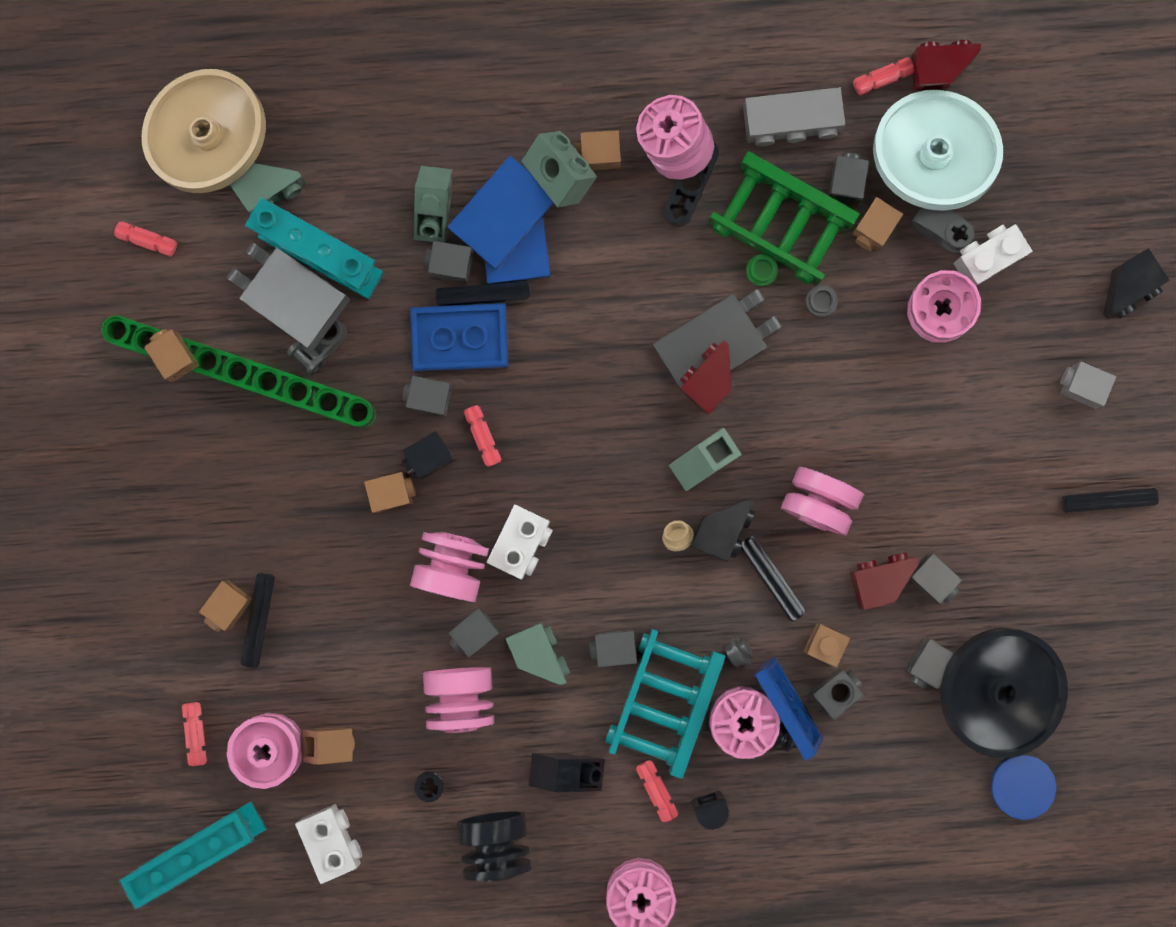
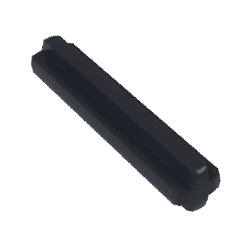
[436,281,530,306]
[1062,488,1159,513]
[740,536,805,622]
[241,573,275,668]

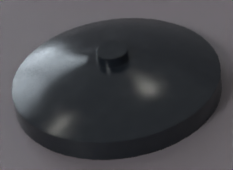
[940,628,1068,758]

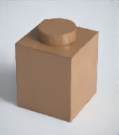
[575,130,621,171]
[851,197,903,251]
[144,329,200,383]
[364,472,416,514]
[199,580,252,632]
[803,623,850,668]
[302,727,355,765]

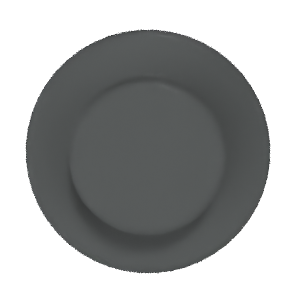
[806,285,838,317]
[725,636,753,668]

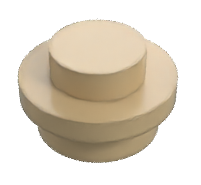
[662,521,695,551]

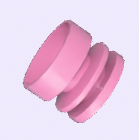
[636,95,714,180]
[907,270,981,343]
[410,532,489,602]
[423,667,495,733]
[708,686,780,759]
[606,858,676,927]

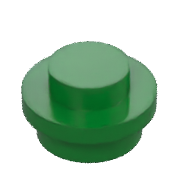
[746,254,778,286]

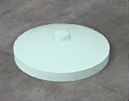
[873,90,1003,211]

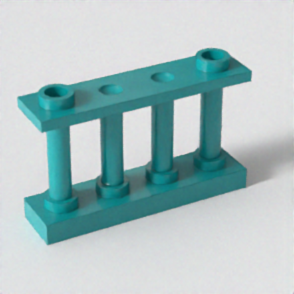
[245,197,384,300]
[605,628,726,779]
[119,801,267,910]

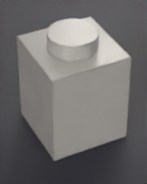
[1060,362,1116,409]

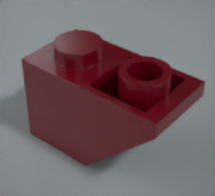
[911,40,981,93]
[680,340,731,415]
[850,552,919,610]

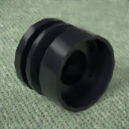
[457,811,532,882]

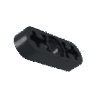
[664,142,719,227]

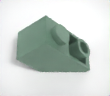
[230,163,306,214]
[414,166,452,243]
[668,428,742,491]
[505,622,570,685]

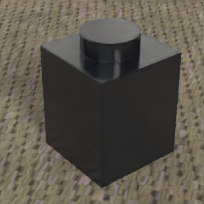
[402,431,454,480]

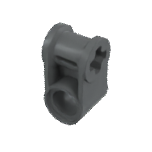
[911,208,974,254]
[287,319,347,376]

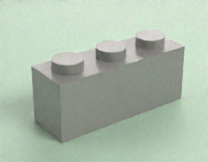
[743,87,845,146]

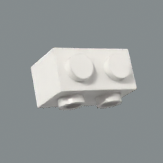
[953,224,1033,286]
[486,504,553,579]
[295,804,362,884]

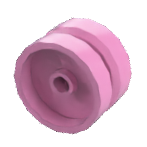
[780,466,864,536]
[227,713,302,789]

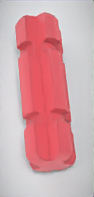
[853,57,915,95]
[114,221,177,257]
[464,405,501,467]
[181,702,207,766]
[636,760,678,823]

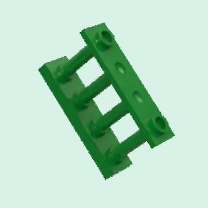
[709,151,860,285]

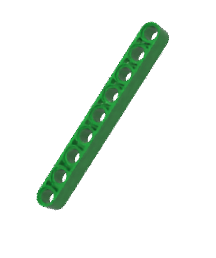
[101,315,376,429]

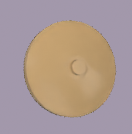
[142,69,266,193]

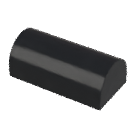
[691,791,729,830]

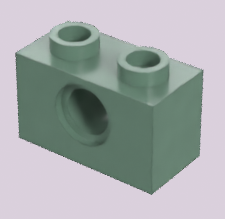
[521,131,597,207]

